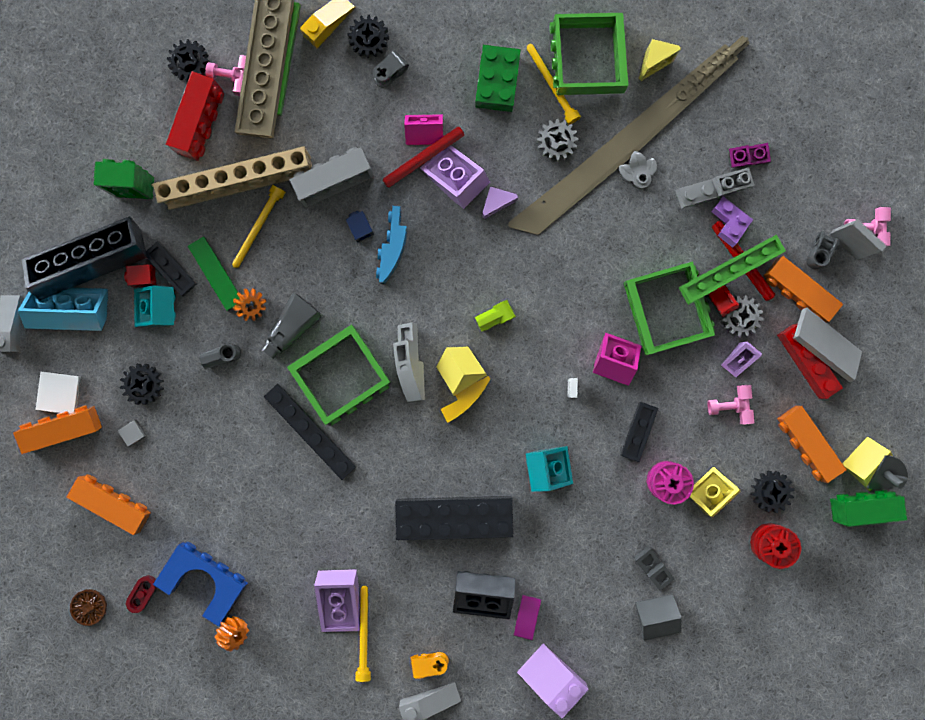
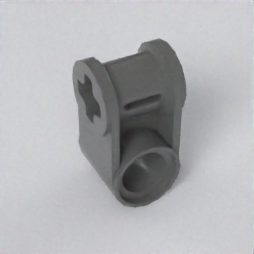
[373,50,409,88]
[806,231,840,269]

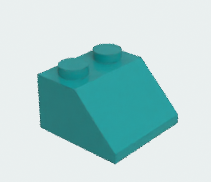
[134,286,176,327]
[525,446,573,492]

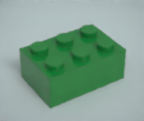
[475,44,521,112]
[93,159,154,199]
[830,490,907,527]

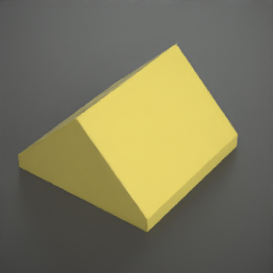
[639,39,681,81]
[436,347,487,396]
[842,437,893,491]
[690,467,741,518]

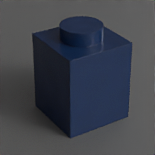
[345,211,374,243]

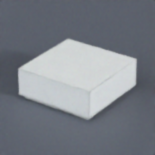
[568,378,578,398]

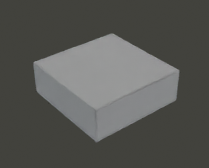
[118,420,146,447]

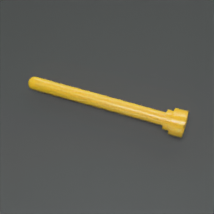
[527,44,581,125]
[232,185,286,268]
[355,586,371,682]

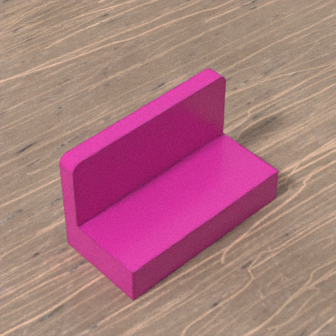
[404,114,443,145]

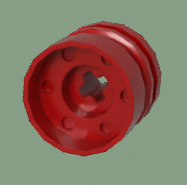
[750,523,802,569]

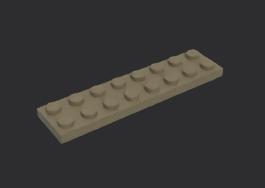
[235,0,294,138]

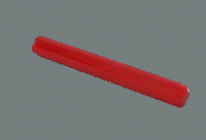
[382,126,465,188]
[711,221,775,301]

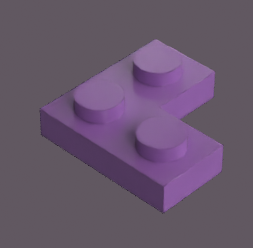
[711,196,753,247]

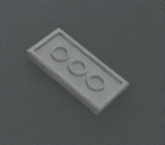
[794,307,862,382]

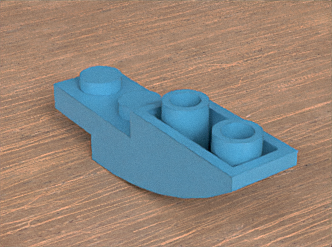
[376,206,407,284]

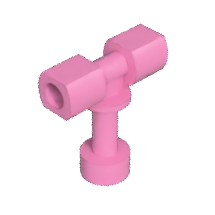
[205,55,246,96]
[844,207,891,246]
[707,385,754,424]

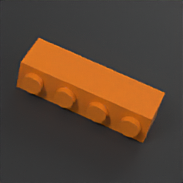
[763,256,843,323]
[13,405,102,454]
[777,406,846,483]
[66,474,151,535]

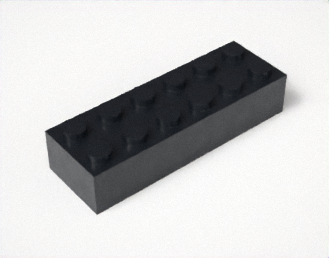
[22,216,147,301]
[395,496,513,540]

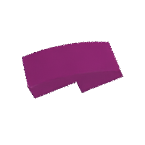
[729,143,771,168]
[514,595,541,641]

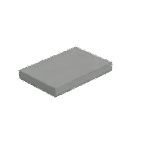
[830,219,887,260]

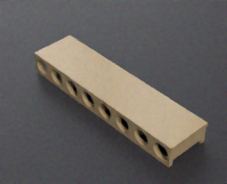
[152,146,312,210]

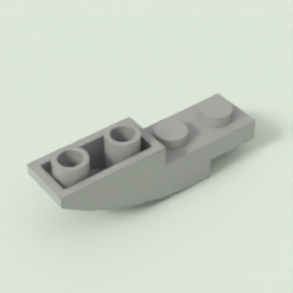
[675,167,755,209]
[393,322,425,402]

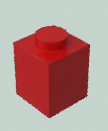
[124,264,156,287]

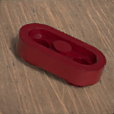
[126,575,157,613]

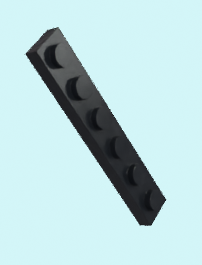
[263,384,356,480]

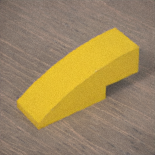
[441,376,490,423]

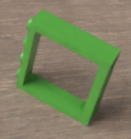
[550,13,628,95]
[623,261,715,355]
[287,324,391,426]

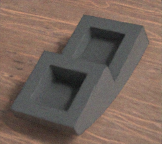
[634,546,674,591]

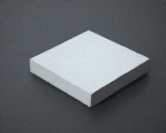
[36,372,81,414]

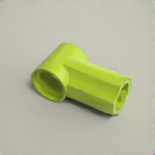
[475,300,516,332]

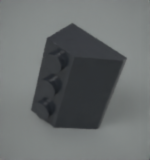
[452,571,515,619]

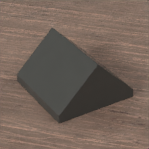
[635,594,682,640]

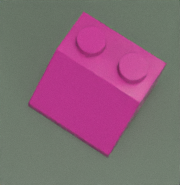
[593,333,641,386]

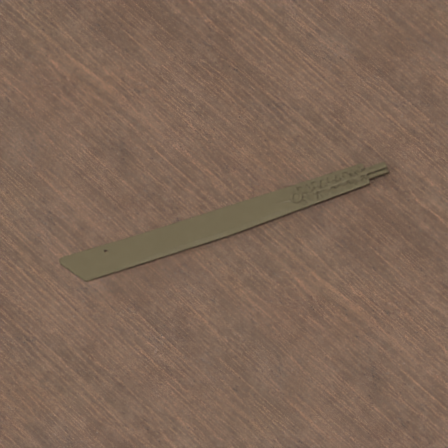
[508,35,750,235]

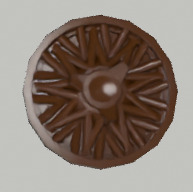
[70,589,107,626]

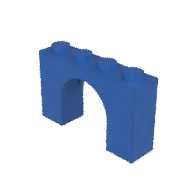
[153,542,248,626]

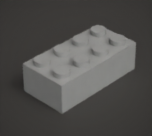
[290,147,374,208]

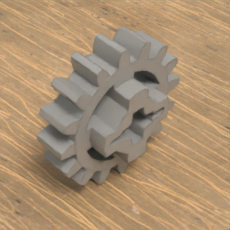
[536,119,578,162]
[720,295,764,337]

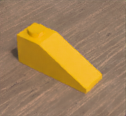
[300,0,355,49]

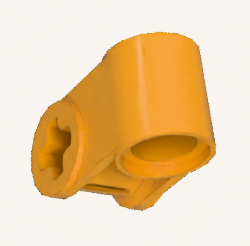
[410,652,449,679]

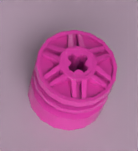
[646,461,694,505]

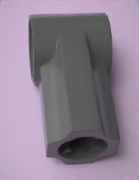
[199,344,241,370]

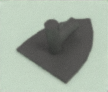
[867,455,908,490]

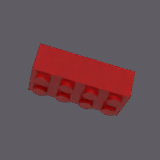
[166,71,224,161]

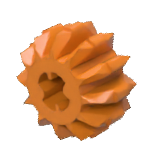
[233,288,266,321]
[215,616,249,652]

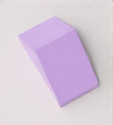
[482,187,518,219]
[721,341,762,377]

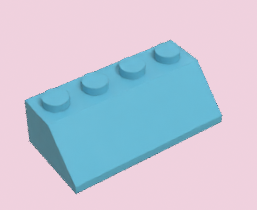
[18,288,108,331]

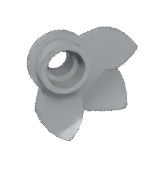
[619,151,657,189]

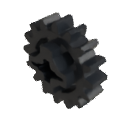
[347,14,389,58]
[167,39,210,82]
[120,363,164,405]
[750,471,795,513]

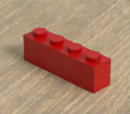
[777,324,843,399]

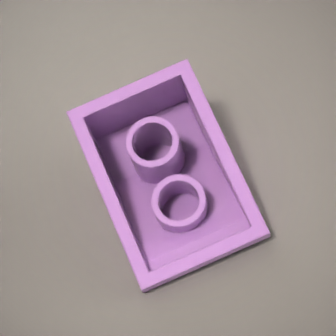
[420,146,490,209]
[314,570,360,632]
[517,644,589,718]

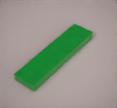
[188,236,240,311]

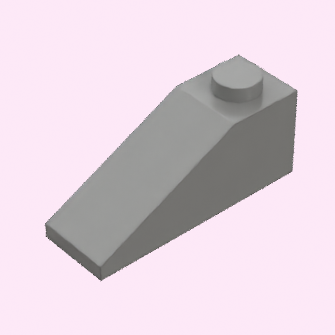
[0,295,21,352]
[399,682,461,720]

